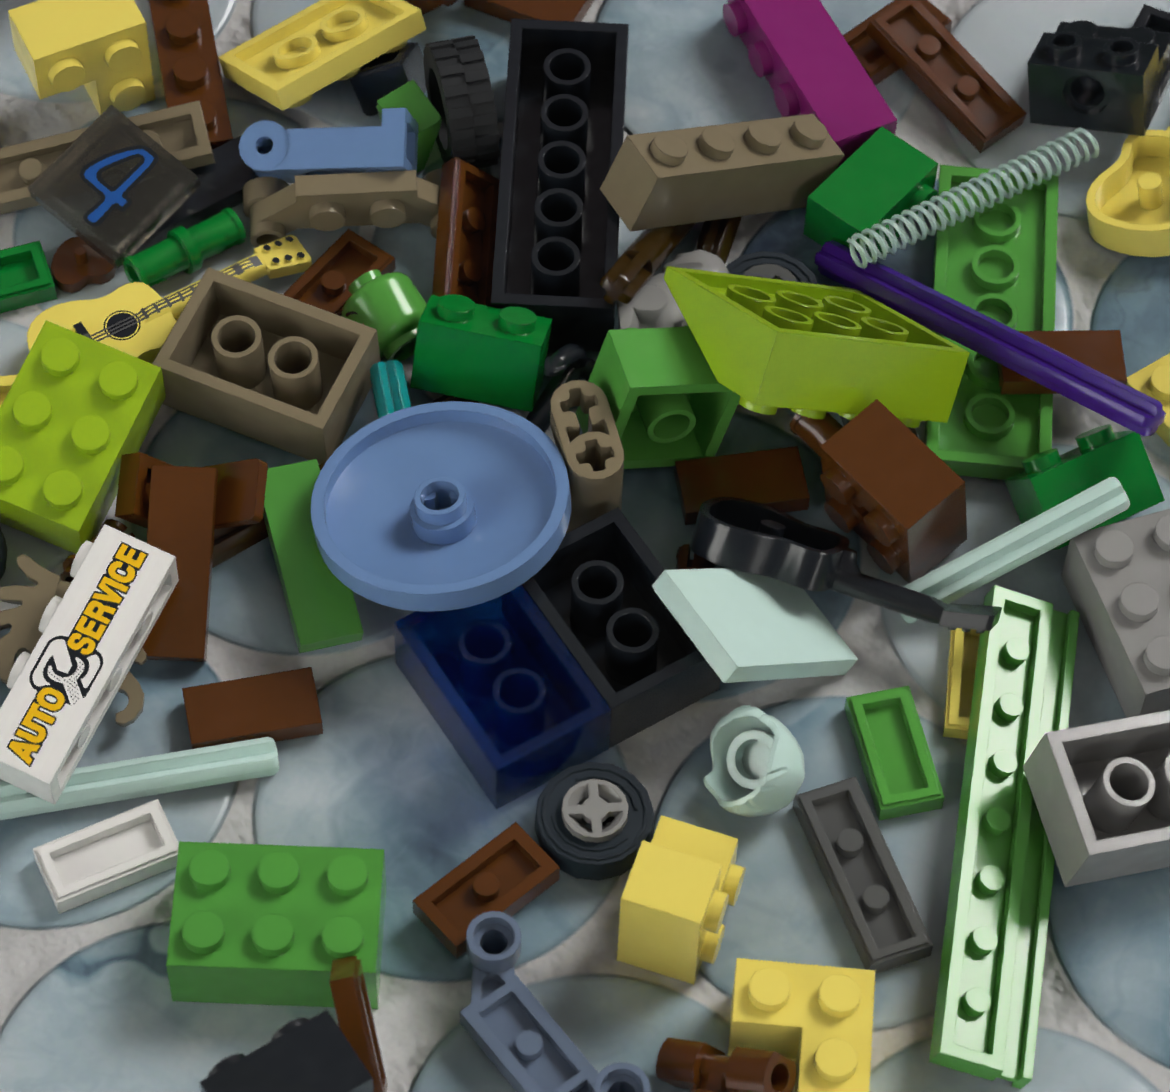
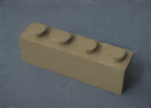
[600,114,845,232]

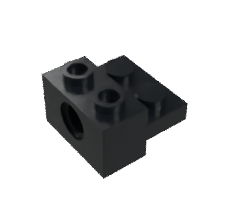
[1027,20,1170,136]

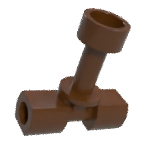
[656,1038,796,1092]

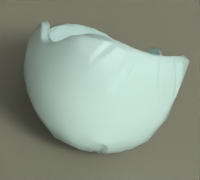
[703,705,805,817]

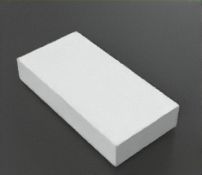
[33,799,179,914]

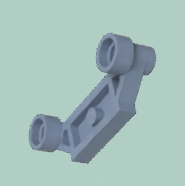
[459,911,650,1092]

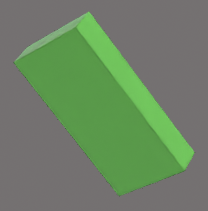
[844,686,945,821]

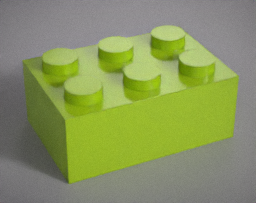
[0,320,166,554]

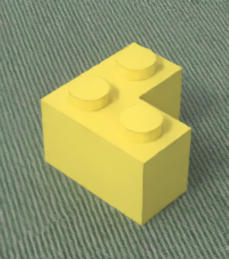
[8,0,156,118]
[617,815,746,985]
[727,958,876,1092]

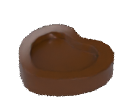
[51,237,116,293]

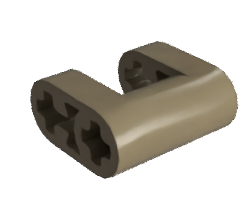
[550,380,624,533]

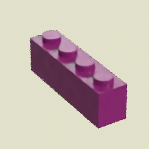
[723,0,897,168]

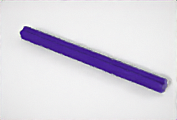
[814,240,1166,436]

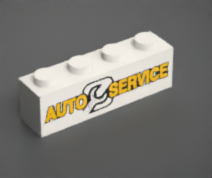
[0,524,179,805]

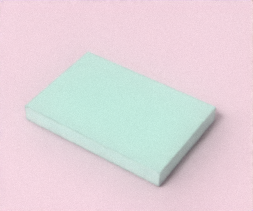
[652,568,858,683]

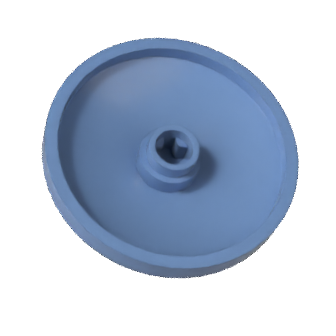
[310,401,571,612]

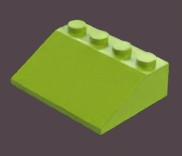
[664,266,970,428]

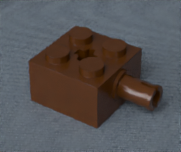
[789,399,967,584]

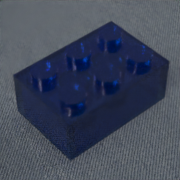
[394,585,611,809]

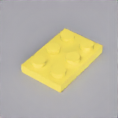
[218,0,427,111]

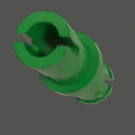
[123,208,246,287]

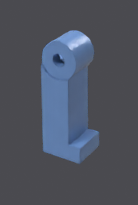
[239,108,418,183]

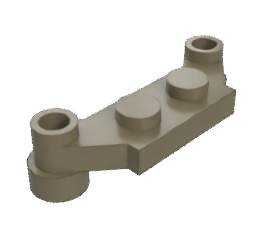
[242,168,442,247]

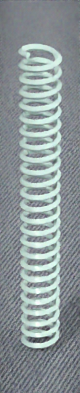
[847,128,1099,269]

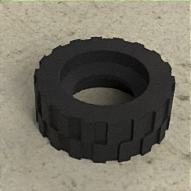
[423,35,500,168]

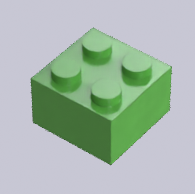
[576,326,741,469]

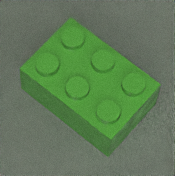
[166,841,386,1009]

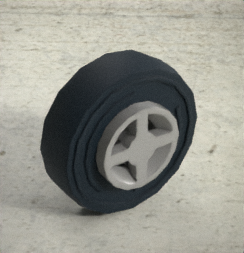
[534,762,655,881]

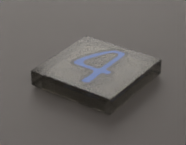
[28,105,201,270]

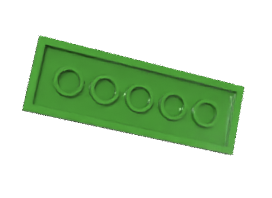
[924,165,1059,480]

